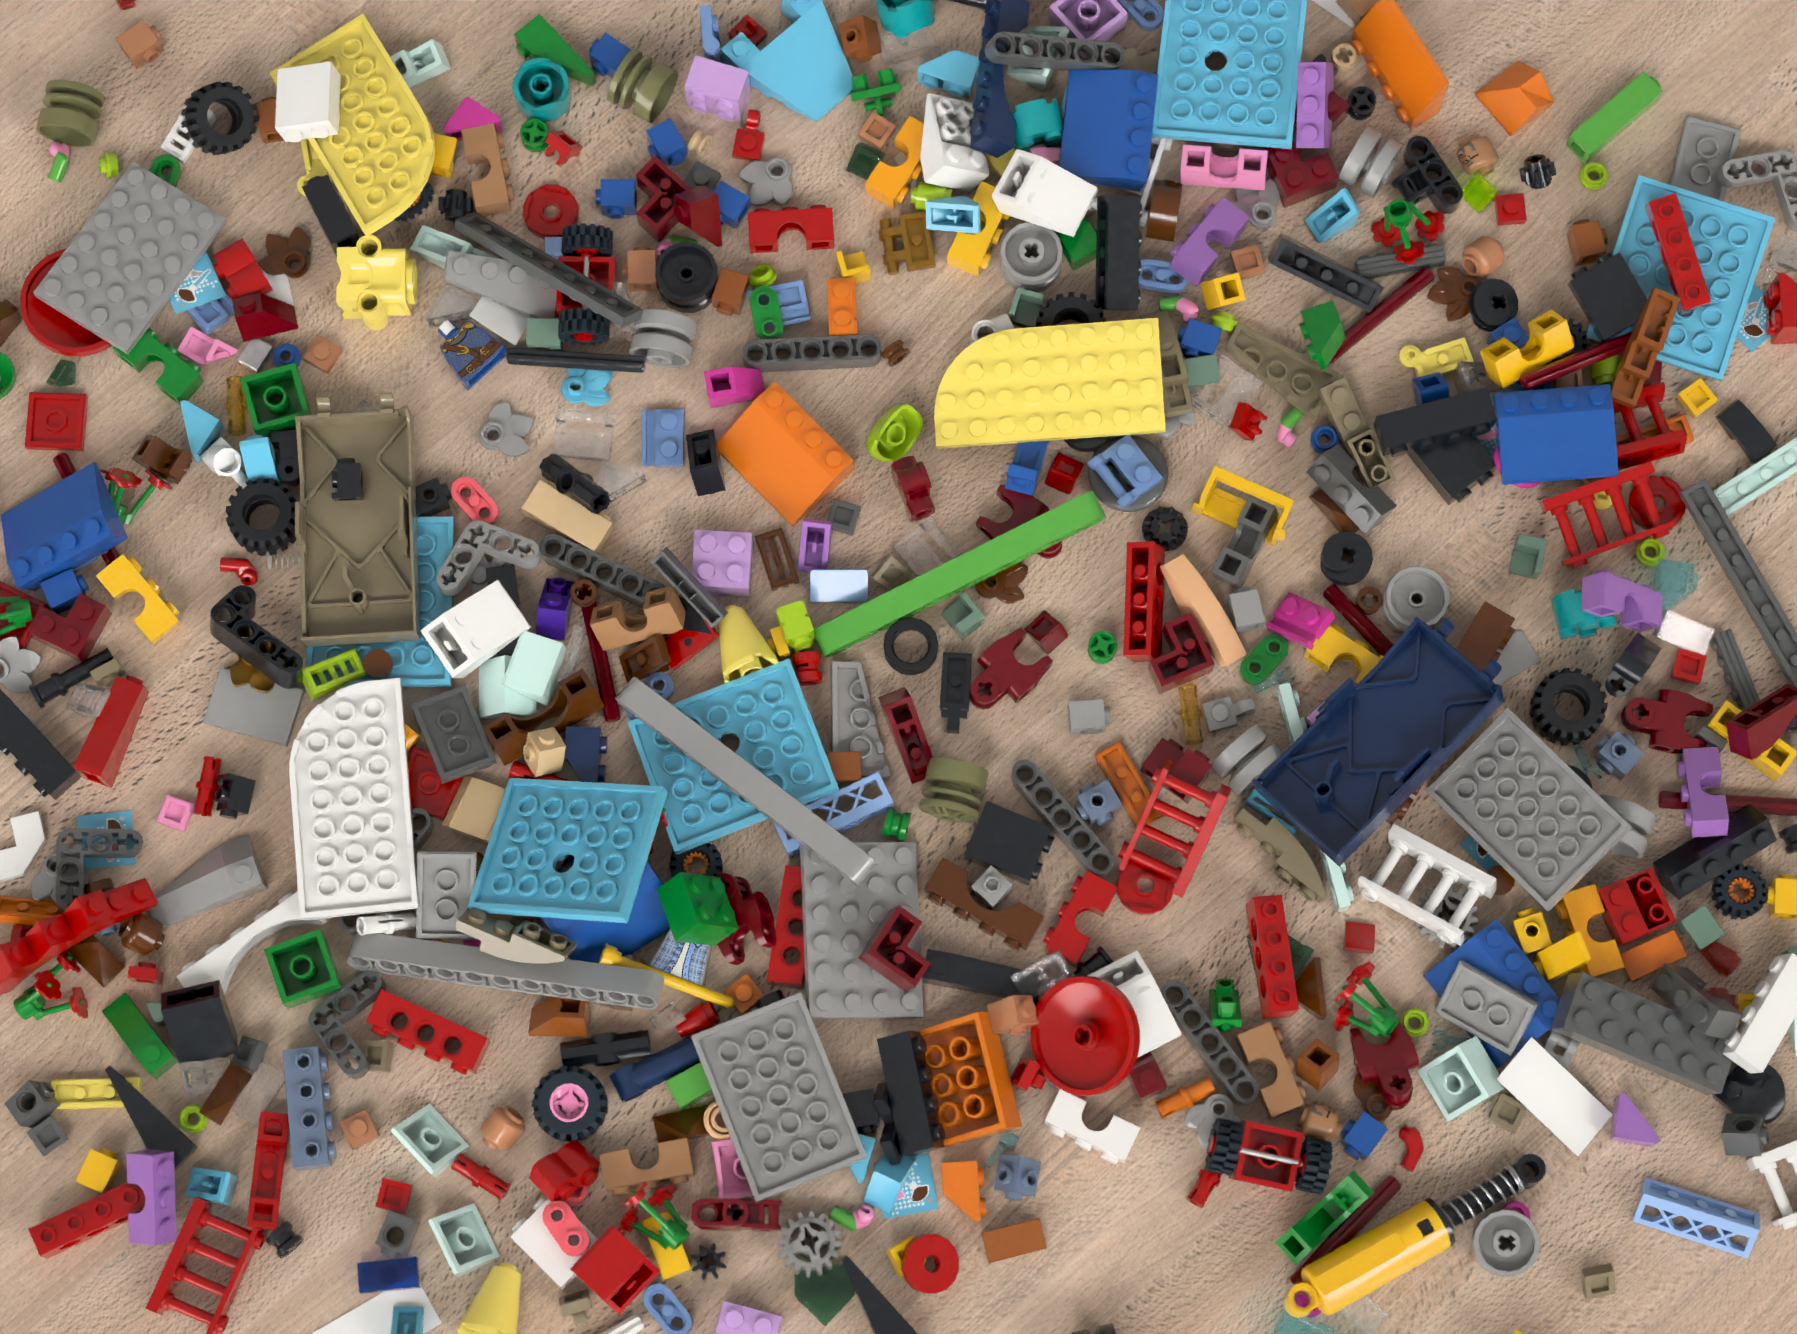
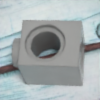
[1227,587,1265,634]
[1067,699,1111,736]
[971,866,1013,911]

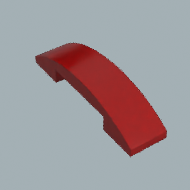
[246,1111,289,1230]

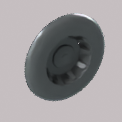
[1088,435,1168,512]

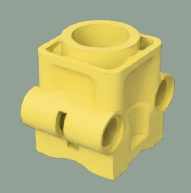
[336,235,418,331]

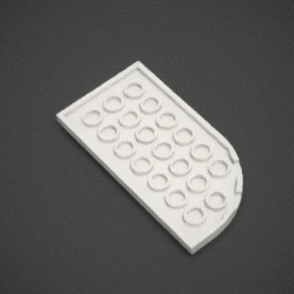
[289,678,419,921]

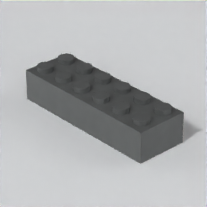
[1550,972,1732,1095]

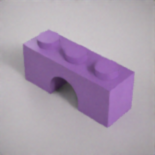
[1296,62,1334,148]
[1170,198,1250,287]
[1582,570,1662,632]
[1677,747,1729,838]
[127,1149,177,1245]

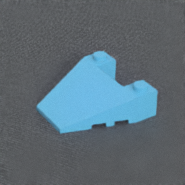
[720,0,853,122]

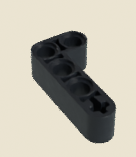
[210,585,303,689]

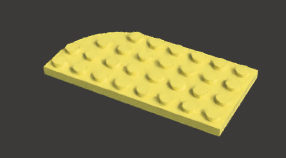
[269,13,435,237]
[934,318,1166,449]

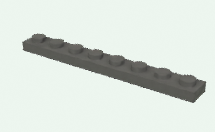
[454,212,643,328]
[1679,478,1797,687]

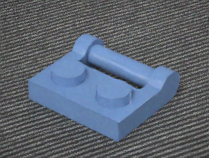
[699,5,720,62]
[1087,435,1163,509]

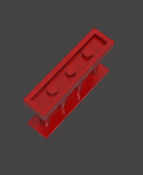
[1574,382,1687,481]
[1539,461,1675,569]
[1118,759,1232,898]
[145,1197,266,1334]

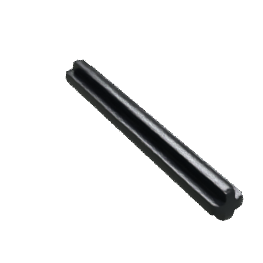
[506,348,646,373]

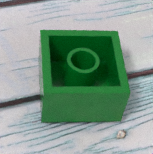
[240,363,312,438]
[657,872,739,946]
[264,929,343,1009]

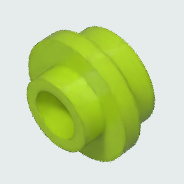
[99,151,118,179]
[1579,162,1608,190]
[750,264,777,288]
[1210,311,1238,333]
[1635,538,1665,566]
[1400,1008,1429,1038]
[178,1104,209,1134]

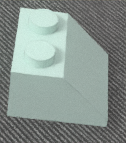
[1417,1036,1505,1122]

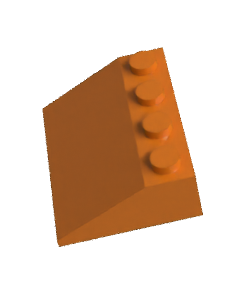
[1350,0,1449,130]
[717,382,855,527]
[918,1012,1022,1147]

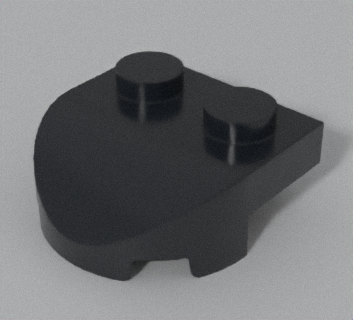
[1712,1064,1786,1124]

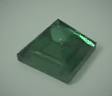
[46,359,76,387]

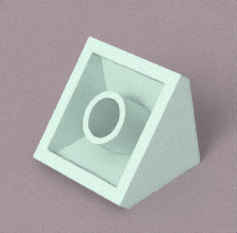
[1006,26,1069,92]
[501,631,569,706]
[478,655,537,719]
[391,1103,469,1178]
[428,1203,500,1278]

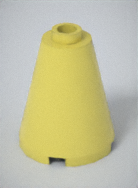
[718,605,779,683]
[458,1262,521,1334]

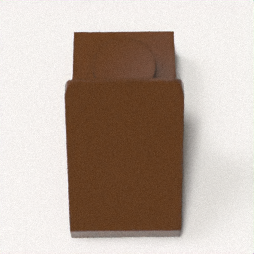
[619,635,672,683]

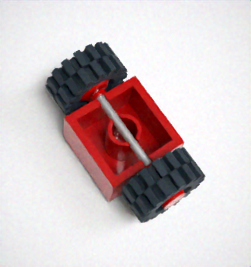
[556,223,617,345]
[1206,1118,1333,1195]

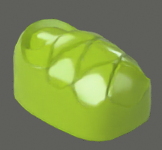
[866,403,923,462]

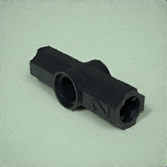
[539,453,611,514]
[560,1030,652,1067]

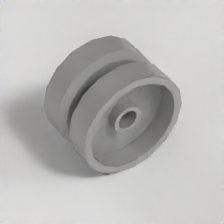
[1339,125,1404,198]
[1000,222,1063,292]
[629,309,697,368]
[1382,567,1449,634]
[1211,724,1284,797]
[1599,795,1657,859]
[1471,1210,1540,1277]

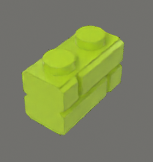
[776,600,815,653]

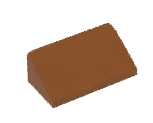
[981,1218,1046,1263]

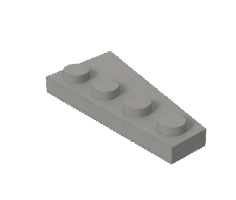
[443,251,557,319]
[830,661,890,778]

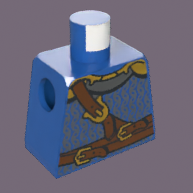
[438,319,507,391]

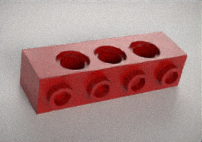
[1645,193,1711,314]
[1123,541,1165,662]
[767,865,805,990]
[1245,894,1299,1020]
[366,989,490,1075]
[28,1183,145,1259]

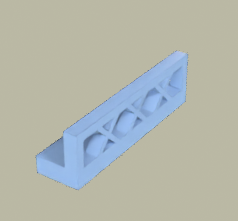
[773,772,894,858]
[1633,1177,1760,1258]

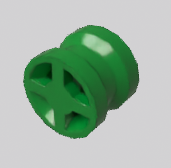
[520,119,549,152]
[1087,631,1117,664]
[882,807,912,841]

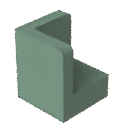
[1009,287,1044,328]
[526,318,563,351]
[1184,354,1221,394]
[1509,533,1547,579]
[942,591,985,640]
[1675,905,1725,950]

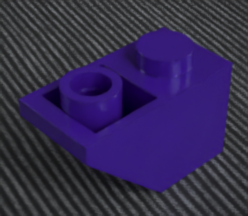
[536,578,575,640]

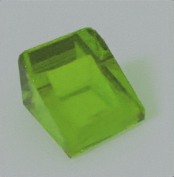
[1462,173,1497,213]

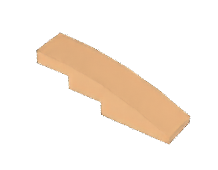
[1160,554,1247,667]

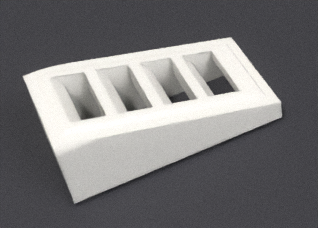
[161,106,217,163]

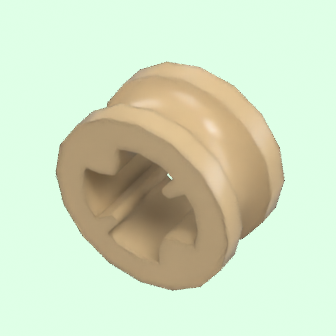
[1331,43,1357,72]
[687,129,712,158]

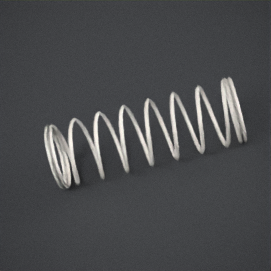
[267,553,300,570]

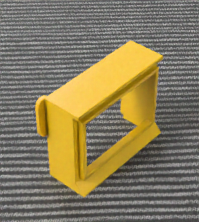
[1191,465,1294,546]

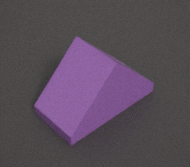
[798,518,832,572]
[1610,1092,1661,1147]

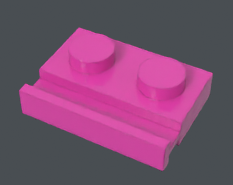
[1265,592,1335,650]

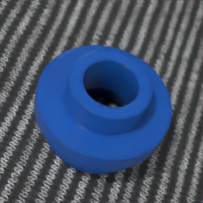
[272,343,301,368]
[1310,426,1339,454]

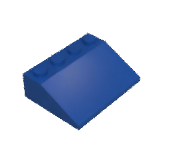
[1059,70,1158,192]
[1493,384,1619,485]
[1,462,128,591]
[542,859,670,963]
[1423,919,1560,1069]

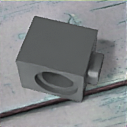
[4,1080,60,1128]
[1721,1113,1770,1156]
[375,1210,420,1259]

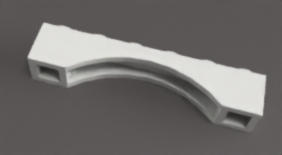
[176,891,333,994]

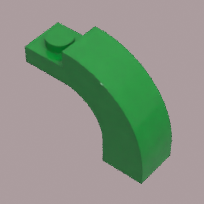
[1275,1170,1374,1265]

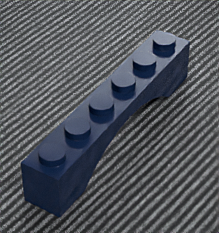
[970,0,1030,158]
[557,726,608,873]

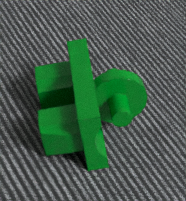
[850,68,901,116]
[1209,979,1242,1032]

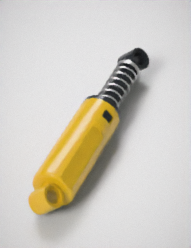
[1284,1154,1546,1318]

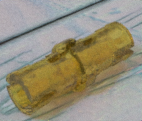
[224,376,247,436]
[1178,684,1204,745]

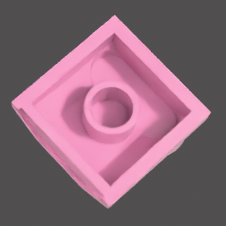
[712,1139,754,1199]

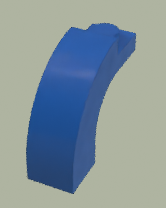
[1005,441,1049,496]

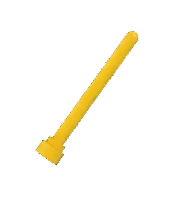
[598,944,735,1008]

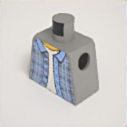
[650,929,712,987]

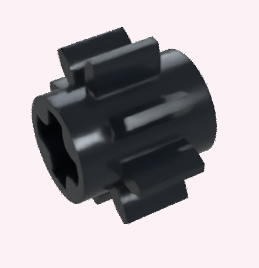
[1519,154,1556,189]
[438,189,473,222]
[691,1243,727,1281]

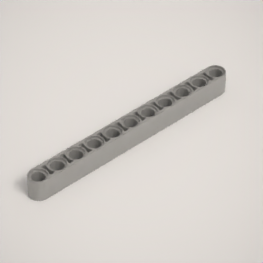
[615,676,877,886]
[347,932,664,1009]

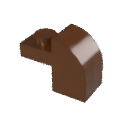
[1146,180,1182,242]
[132,435,193,484]

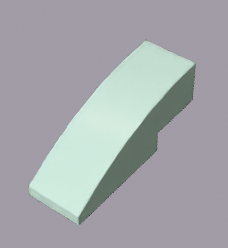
[391,39,451,88]
[410,225,499,269]

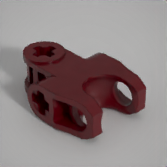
[891,456,935,522]
[976,484,1062,559]
[970,627,1053,710]
[1621,689,1714,754]
[716,873,776,965]
[1349,1015,1420,1108]
[691,1198,782,1232]

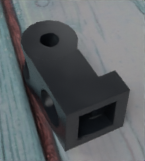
[271,430,300,487]

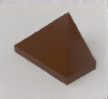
[1309,488,1360,533]
[66,935,125,988]
[1295,957,1327,1020]
[199,1062,253,1126]
[653,1104,710,1143]

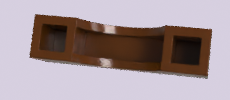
[482,668,605,766]
[925,858,1044,951]

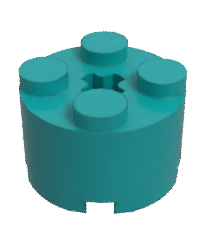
[874,0,935,38]
[512,58,571,122]
[1012,98,1063,152]
[1551,589,1617,640]

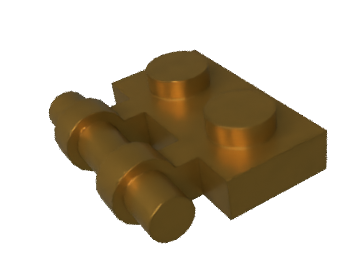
[878,211,936,275]

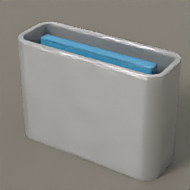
[238,338,275,374]

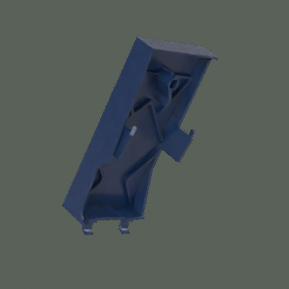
[1252,616,1504,866]

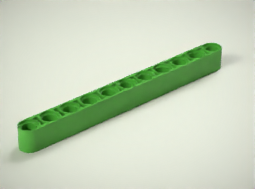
[814,491,1106,658]

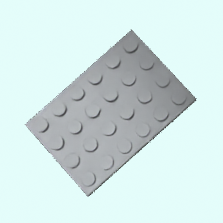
[33,161,227,354]
[1426,707,1632,912]
[800,842,924,1019]
[691,992,867,1202]

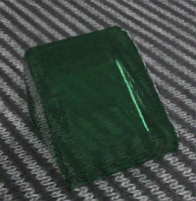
[846,143,885,180]

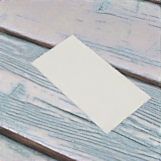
[1497,1037,1613,1156]
[313,1274,442,1334]

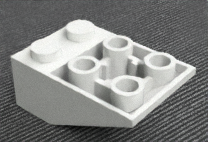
[920,93,990,192]
[991,149,1098,237]
[420,580,531,678]
[1088,950,1182,1058]

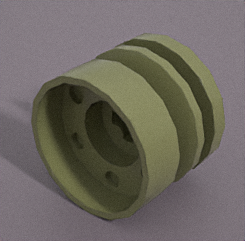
[607,49,678,123]
[36,80,105,147]
[918,757,989,823]

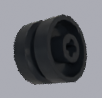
[655,242,719,313]

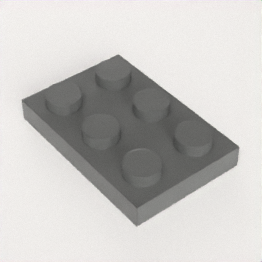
[411,685,497,784]

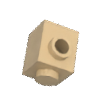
[523,727,566,777]

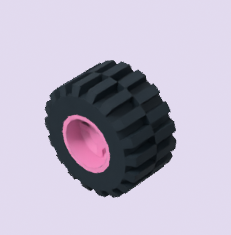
[532,1066,608,1142]

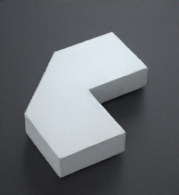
[0,811,47,882]

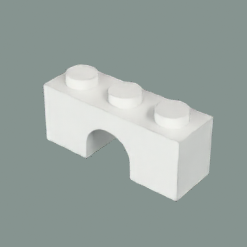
[1044,1089,1140,1164]

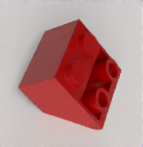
[1763,272,1797,345]
[1597,868,1676,948]
[570,1225,660,1315]

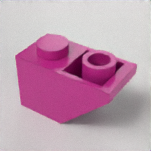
[704,366,765,408]

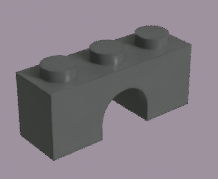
[1306,444,1397,534]
[1211,495,1279,589]
[1651,963,1743,1040]

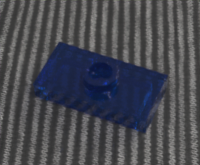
[357,1257,420,1294]

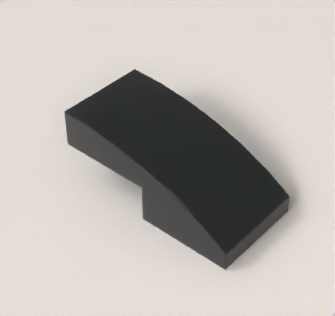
[1716,400,1777,463]

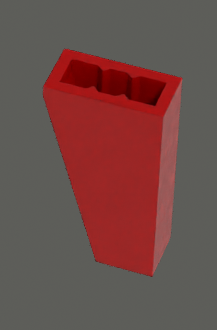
[73,675,149,788]

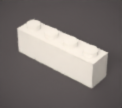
[1722,953,1797,1073]

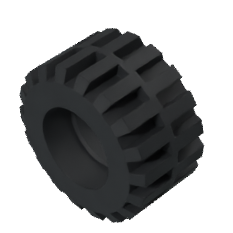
[181,81,259,155]
[1036,292,1107,327]
[226,478,297,556]
[1530,668,1608,746]

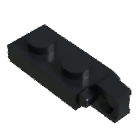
[940,652,972,734]

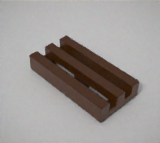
[755,528,800,591]

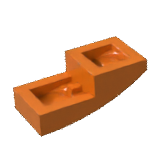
[1620,929,1688,982]

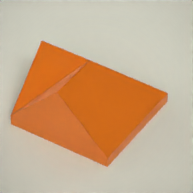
[1475,61,1554,137]

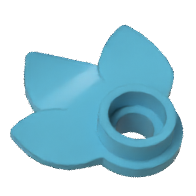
[561,368,613,407]

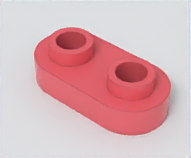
[451,477,499,525]
[542,1201,590,1257]

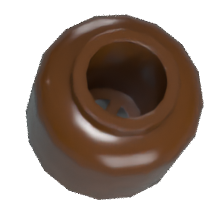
[118,913,165,955]

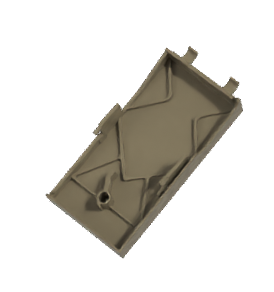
[295,392,421,647]

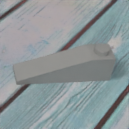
[150,834,268,929]

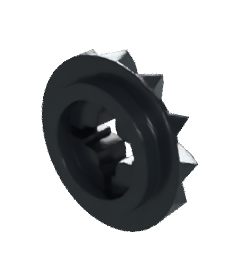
[1142,506,1188,552]

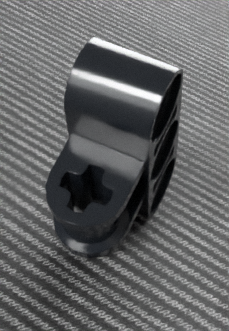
[1391,136,1463,214]
[1605,632,1662,698]

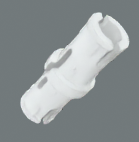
[356,912,416,936]

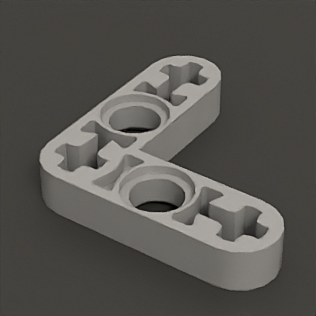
[1717,150,1797,230]
[436,520,542,596]

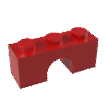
[748,205,835,254]
[1043,871,1118,968]

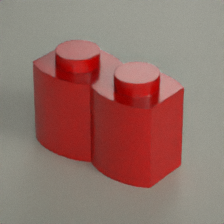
[213,238,273,299]
[529,1140,601,1202]

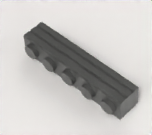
[1354,243,1446,279]
[650,547,728,628]
[1710,629,1760,711]

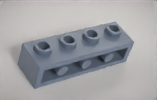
[282,1046,337,1171]

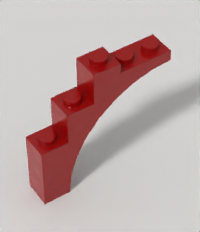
[0,878,158,995]

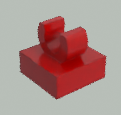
[728,14,768,47]
[545,130,583,166]
[1229,402,1268,441]
[1010,1058,1047,1091]

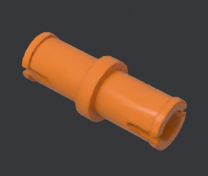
[1155,1076,1216,1119]

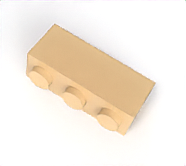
[521,480,614,554]

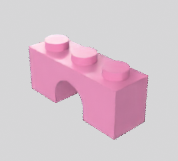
[1180,145,1268,191]

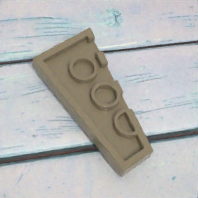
[1225,323,1340,422]

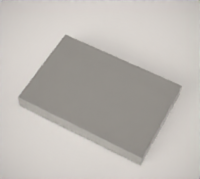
[1669,116,1741,201]
[203,668,305,746]
[416,850,477,940]
[1434,960,1539,1056]

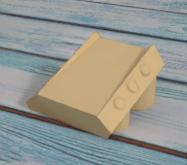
[442,775,506,845]

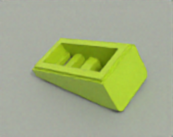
[302,648,367,701]

